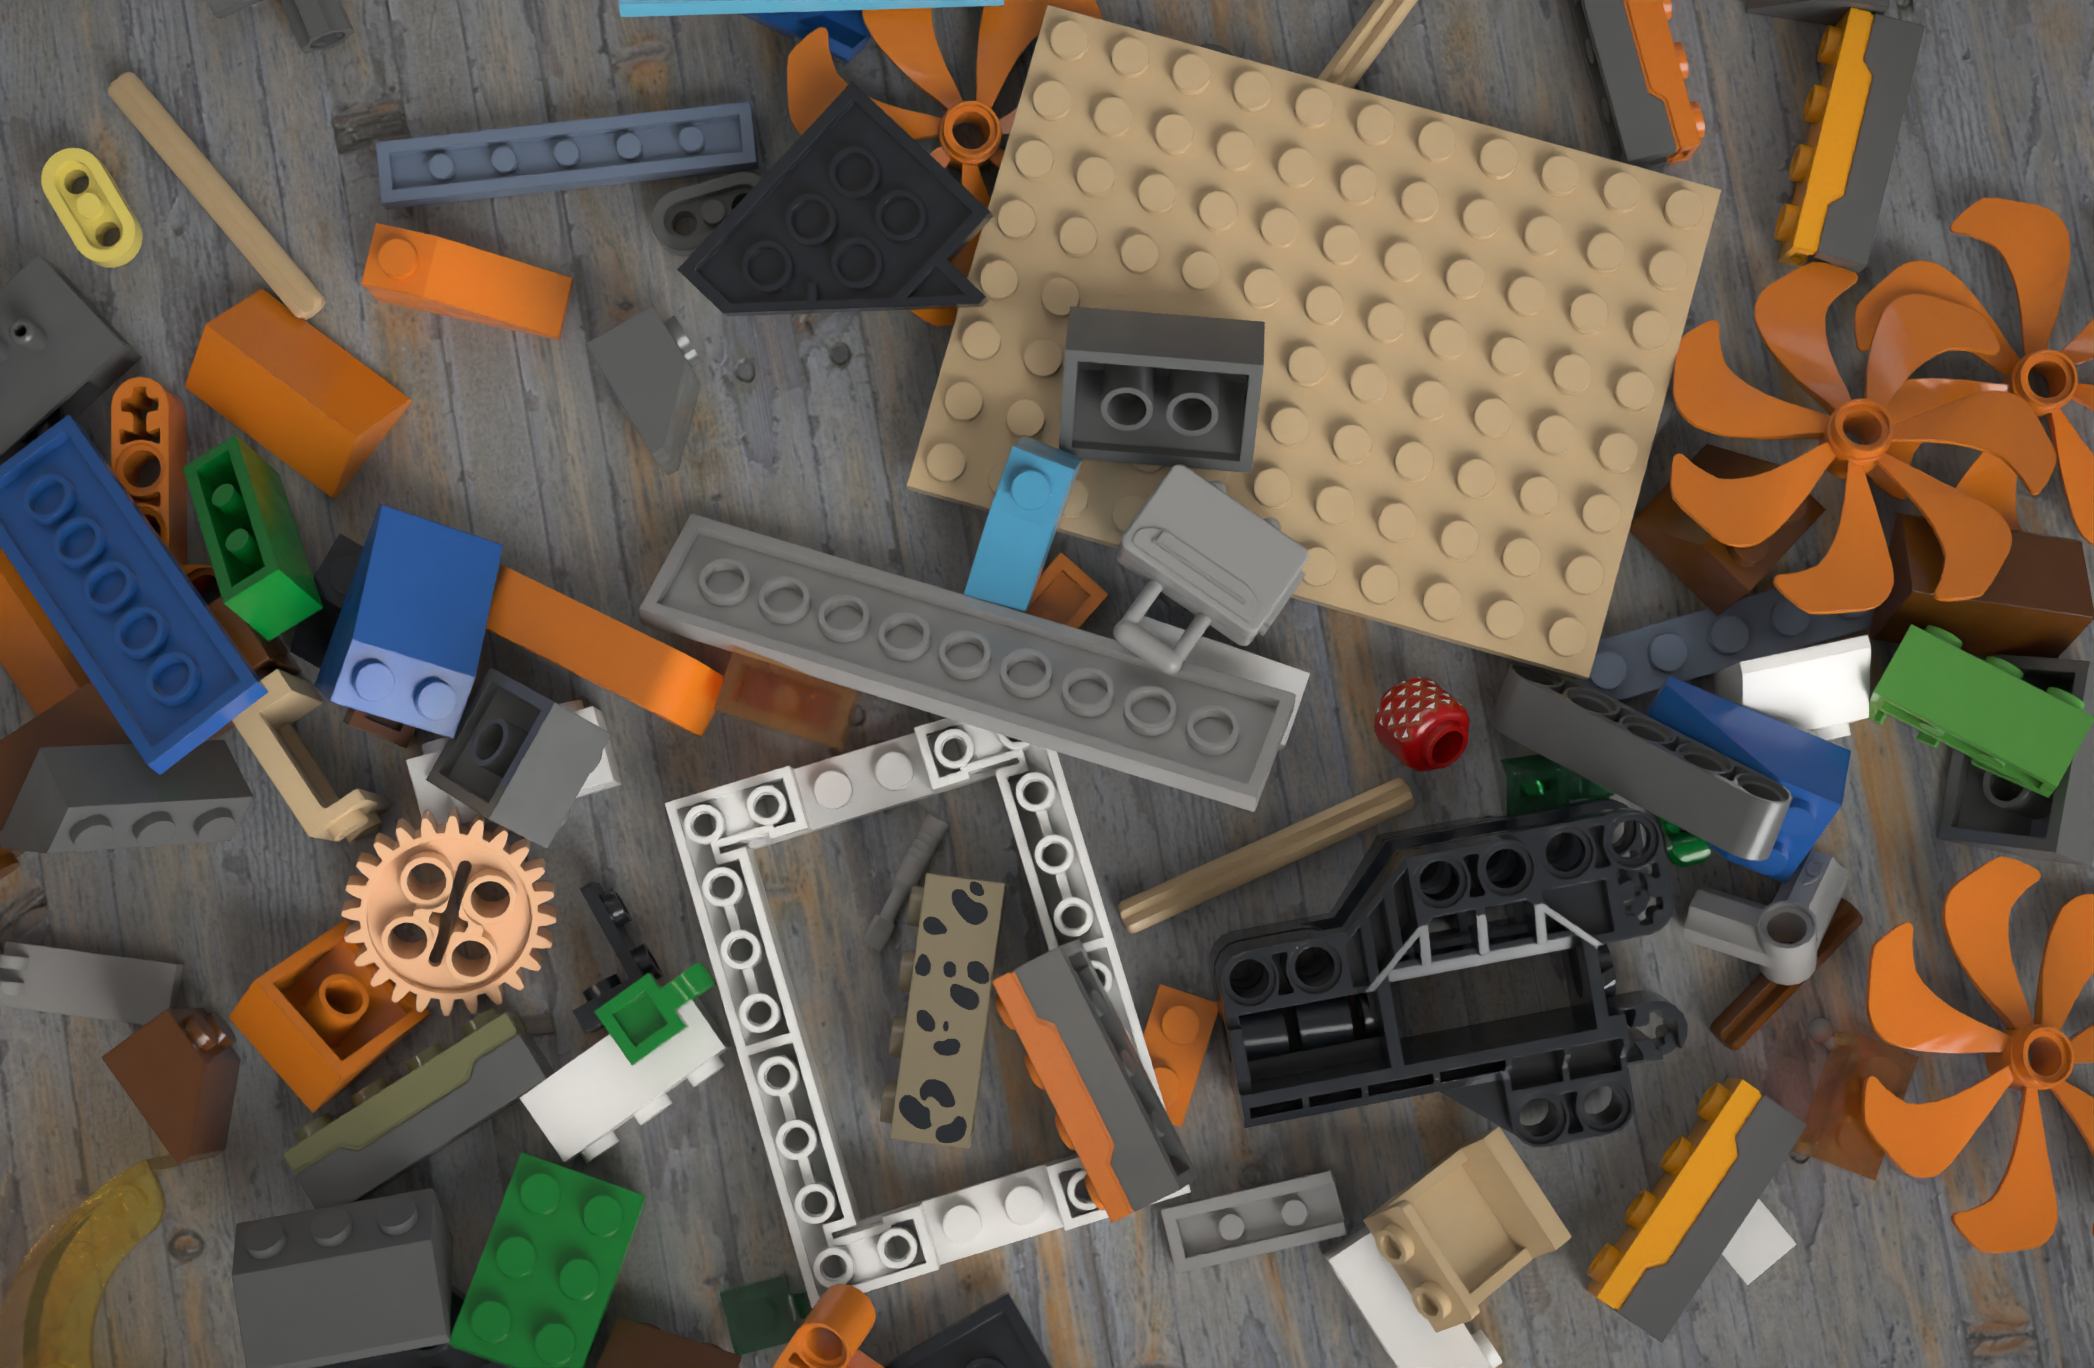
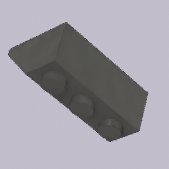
[1059,306,1265,473]
[1937,654,2094,866]
[0,740,254,853]
[232,1188,453,1368]

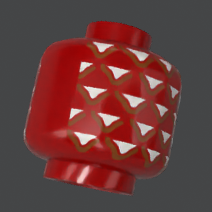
[1374,677,1470,772]

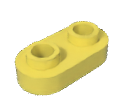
[41,148,143,268]

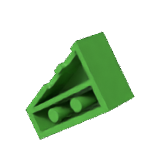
[1866,624,2094,798]

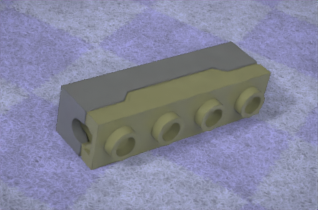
[282,1008,555,1209]

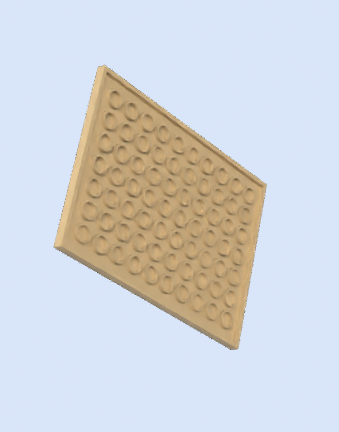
[907,5,1721,680]

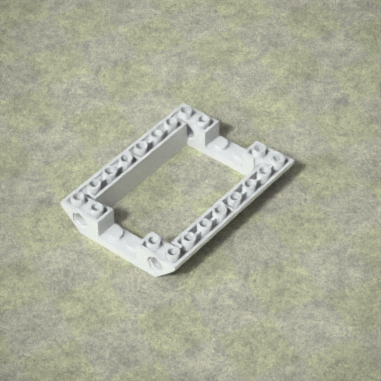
[665,718,1191,1308]

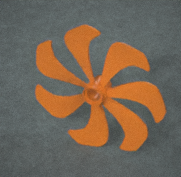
[787,0,1102,327]
[1854,197,2094,546]
[1670,261,2057,614]
[1861,856,2094,1253]

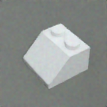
[1711,635,1871,741]

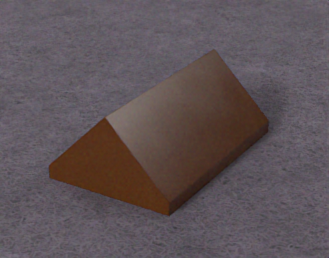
[1868,513,2094,658]

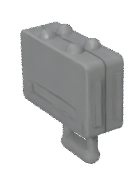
[1113,464,1309,675]

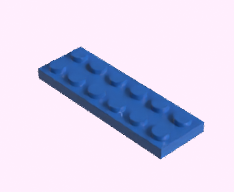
[0,415,269,775]

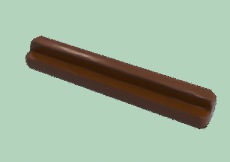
[1710,898,1863,1050]

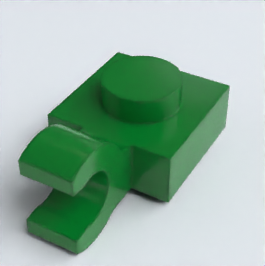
[594,962,717,1066]

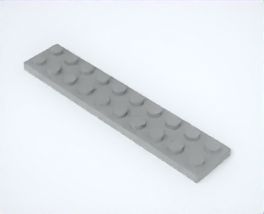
[639,513,1296,812]

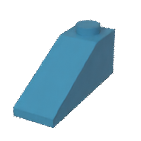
[963,436,1083,613]

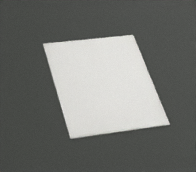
[1722,1199,1796,1285]

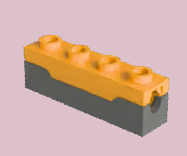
[1774,7,1925,274]
[1585,1077,1808,1343]

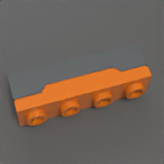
[1567,0,1705,170]
[992,939,1199,1223]

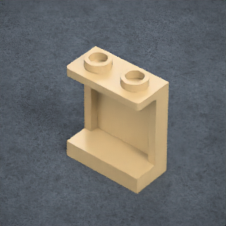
[232,669,392,844]
[1363,1126,1572,1333]

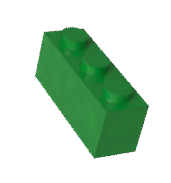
[182,434,323,641]

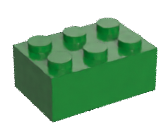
[448,1152,646,1368]

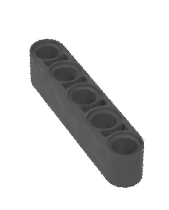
[1490,660,1793,861]

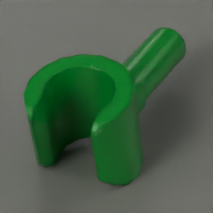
[1656,815,1710,867]

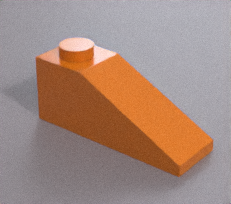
[361,223,574,340]

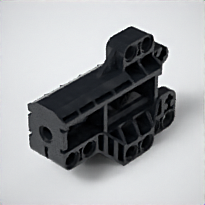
[1209,797,1688,1147]

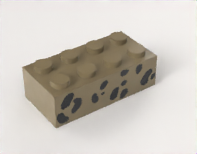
[880,873,1007,1149]

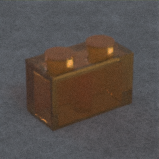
[714,647,863,754]
[1794,1032,1919,1180]

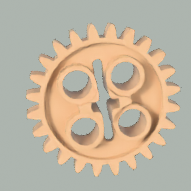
[342,807,557,1016]

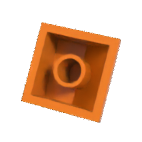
[228,919,430,1113]

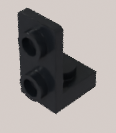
[573,882,663,1034]

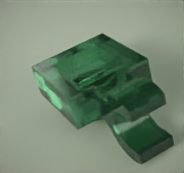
[1501,754,1615,815]
[720,1273,812,1355]

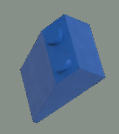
[314,503,503,739]
[1644,675,1851,884]

